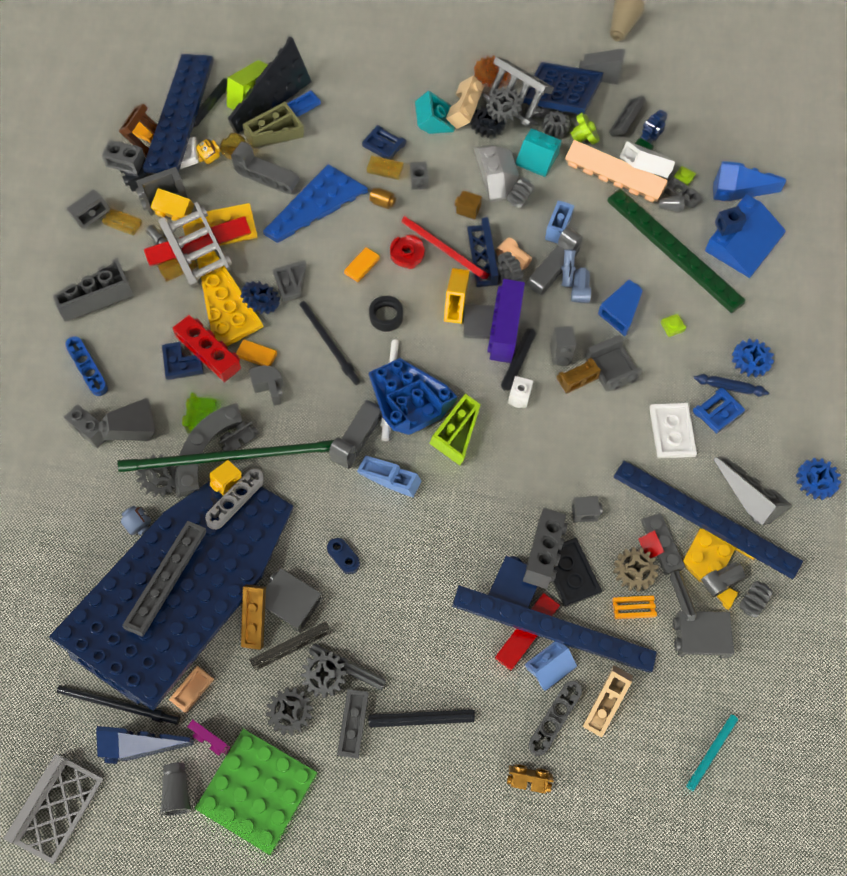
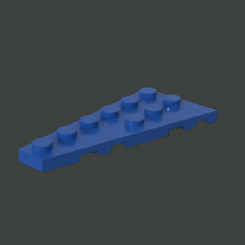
[263,164,368,243]

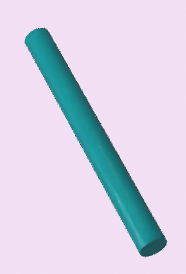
[686,714,738,791]

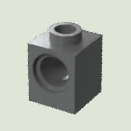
[410,161,428,190]
[571,496,603,523]

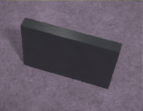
[553,538,602,608]

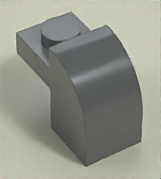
[249,365,284,406]

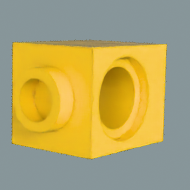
[210,460,242,496]

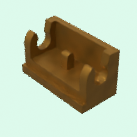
[556,358,601,394]

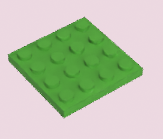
[194,729,318,856]

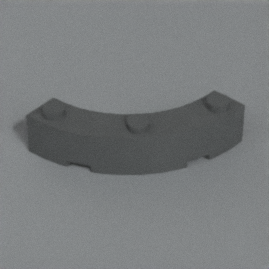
[175,403,242,498]

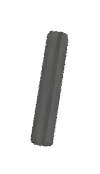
[670,571,697,621]

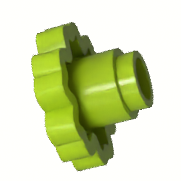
[570,113,600,145]

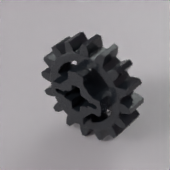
[470,106,506,138]

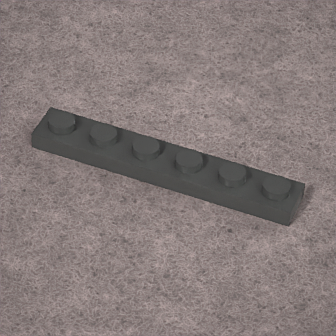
[123,521,206,637]

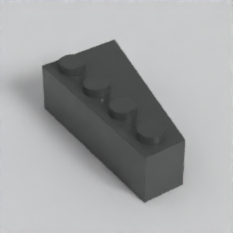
[53,258,134,322]

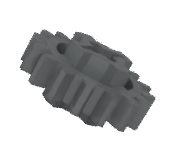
[486,87,523,123]
[497,251,523,282]
[136,454,176,497]
[301,651,348,698]
[266,687,313,736]

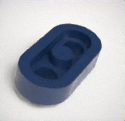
[327,538,360,574]

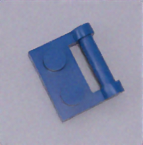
[693,388,745,434]

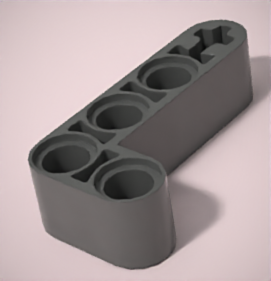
[231,142,300,194]
[526,227,583,296]
[329,400,382,469]

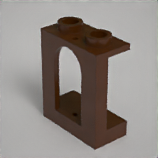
[118,103,157,157]

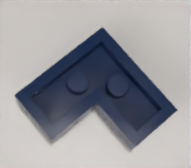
[162,342,204,380]

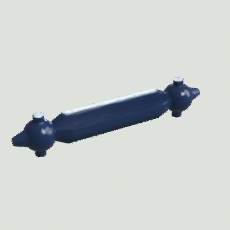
[693,374,769,397]

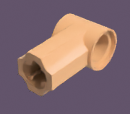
[495,237,532,270]

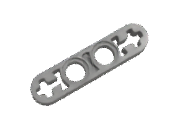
[205,469,264,530]

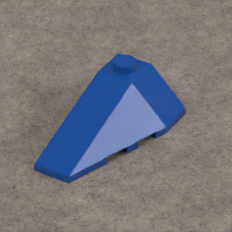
[713,161,786,201]

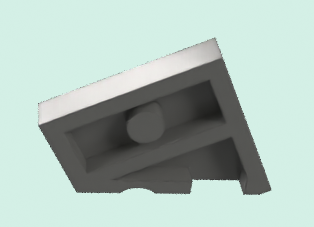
[272,260,306,302]

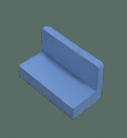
[525,642,577,691]

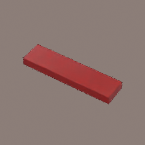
[494,593,560,671]

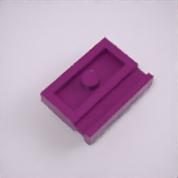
[187,719,231,756]

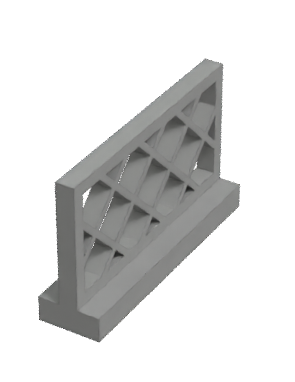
[3,754,104,864]

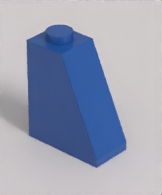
[598,279,643,336]

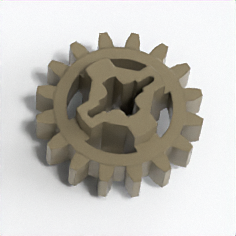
[613,547,659,592]

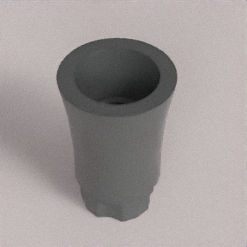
[159,762,192,816]

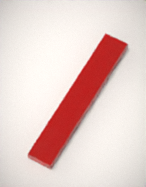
[143,216,251,267]
[401,216,490,280]

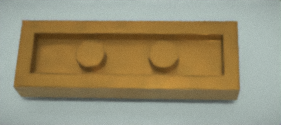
[241,584,266,650]

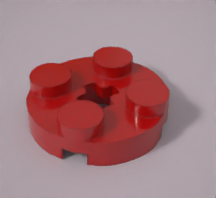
[390,235,425,269]

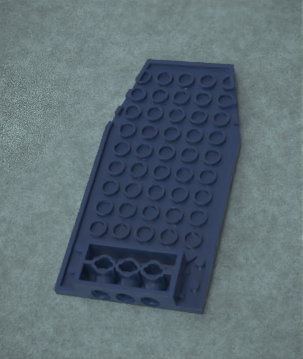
[49,474,293,711]

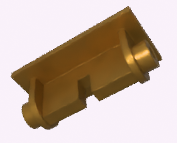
[507,764,554,794]

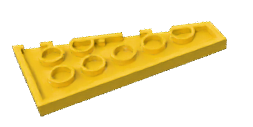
[197,251,263,346]

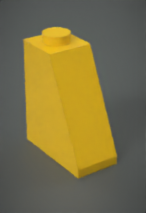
[444,268,470,324]

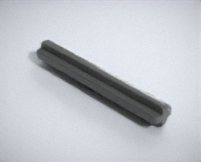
[309,644,386,690]

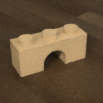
[446,75,484,129]

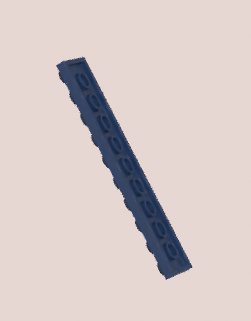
[143,54,214,173]

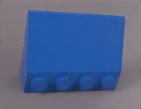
[705,194,786,278]

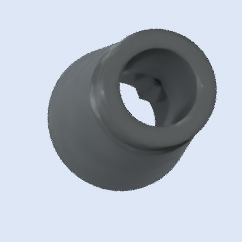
[659,195,685,212]

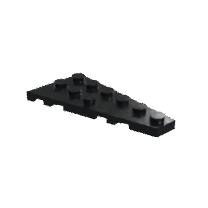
[227,36,312,134]

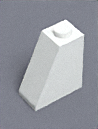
[620,141,675,178]

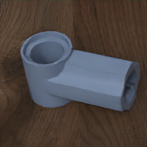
[571,268,591,303]

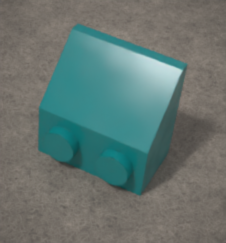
[415,90,455,134]
[515,128,562,177]

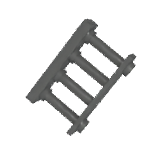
[481,57,554,126]

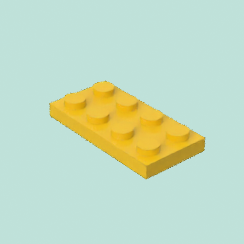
[181,203,258,246]

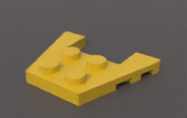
[683,528,755,610]

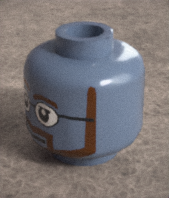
[121,505,151,536]

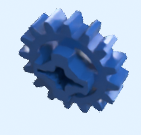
[732,338,774,378]
[796,458,842,500]

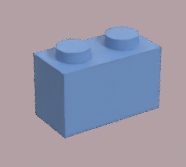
[545,200,575,244]

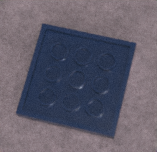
[523,62,603,115]

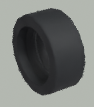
[369,296,403,332]

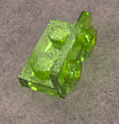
[182,392,217,434]

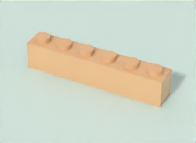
[565,140,667,203]

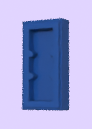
[287,90,321,117]

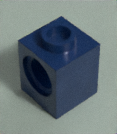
[714,206,746,236]

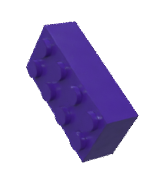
[487,279,525,363]

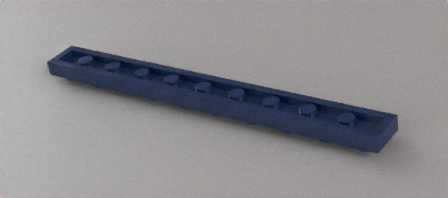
[613,460,803,580]
[452,585,657,673]

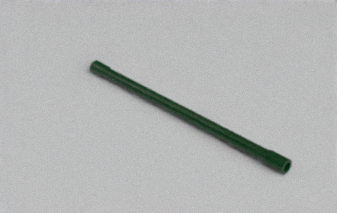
[117,440,334,472]

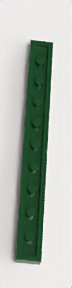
[607,189,746,314]

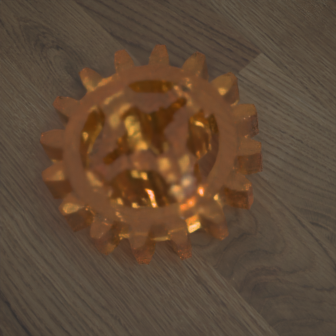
[474,55,509,87]

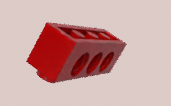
[172,315,241,383]

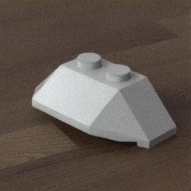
[474,144,519,202]

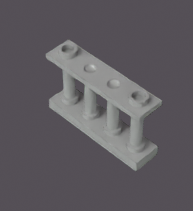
[158,202,232,288]

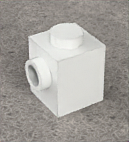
[508,376,533,408]

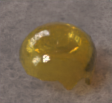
[220,133,246,160]

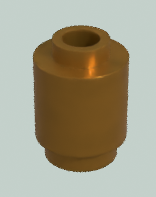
[369,188,396,209]

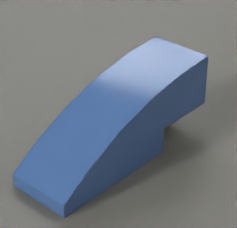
[357,455,422,497]

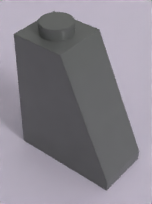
[579,48,626,85]
[99,398,155,441]

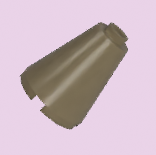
[610,0,645,41]

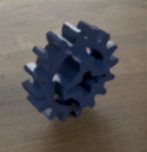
[640,109,668,144]
[240,280,280,315]

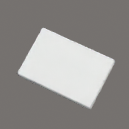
[649,403,697,459]

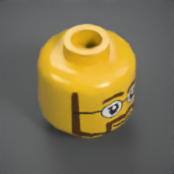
[196,139,221,164]

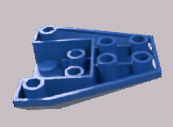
[368,358,457,435]

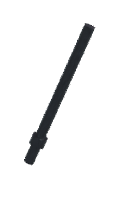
[299,301,361,385]
[57,685,180,725]

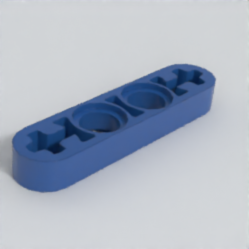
[65,336,108,396]

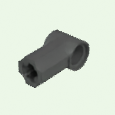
[701,562,746,597]

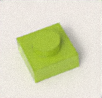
[673,166,696,186]
[660,313,686,337]

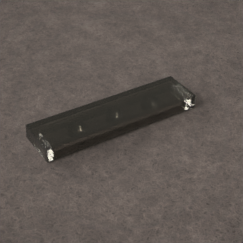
[249,621,331,671]

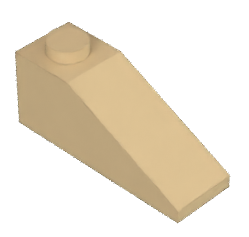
[583,665,633,737]

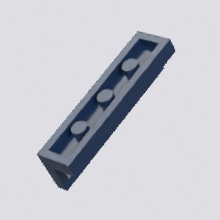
[467,217,499,288]

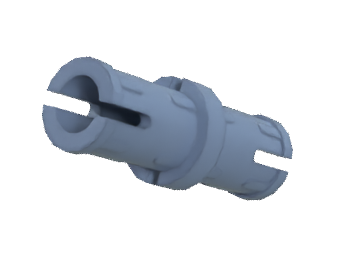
[561,249,576,287]

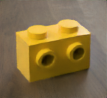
[150,188,195,221]

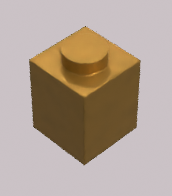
[454,190,482,220]

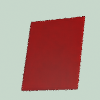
[638,530,664,559]

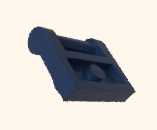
[362,125,406,161]

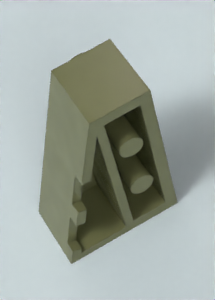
[243,102,304,148]

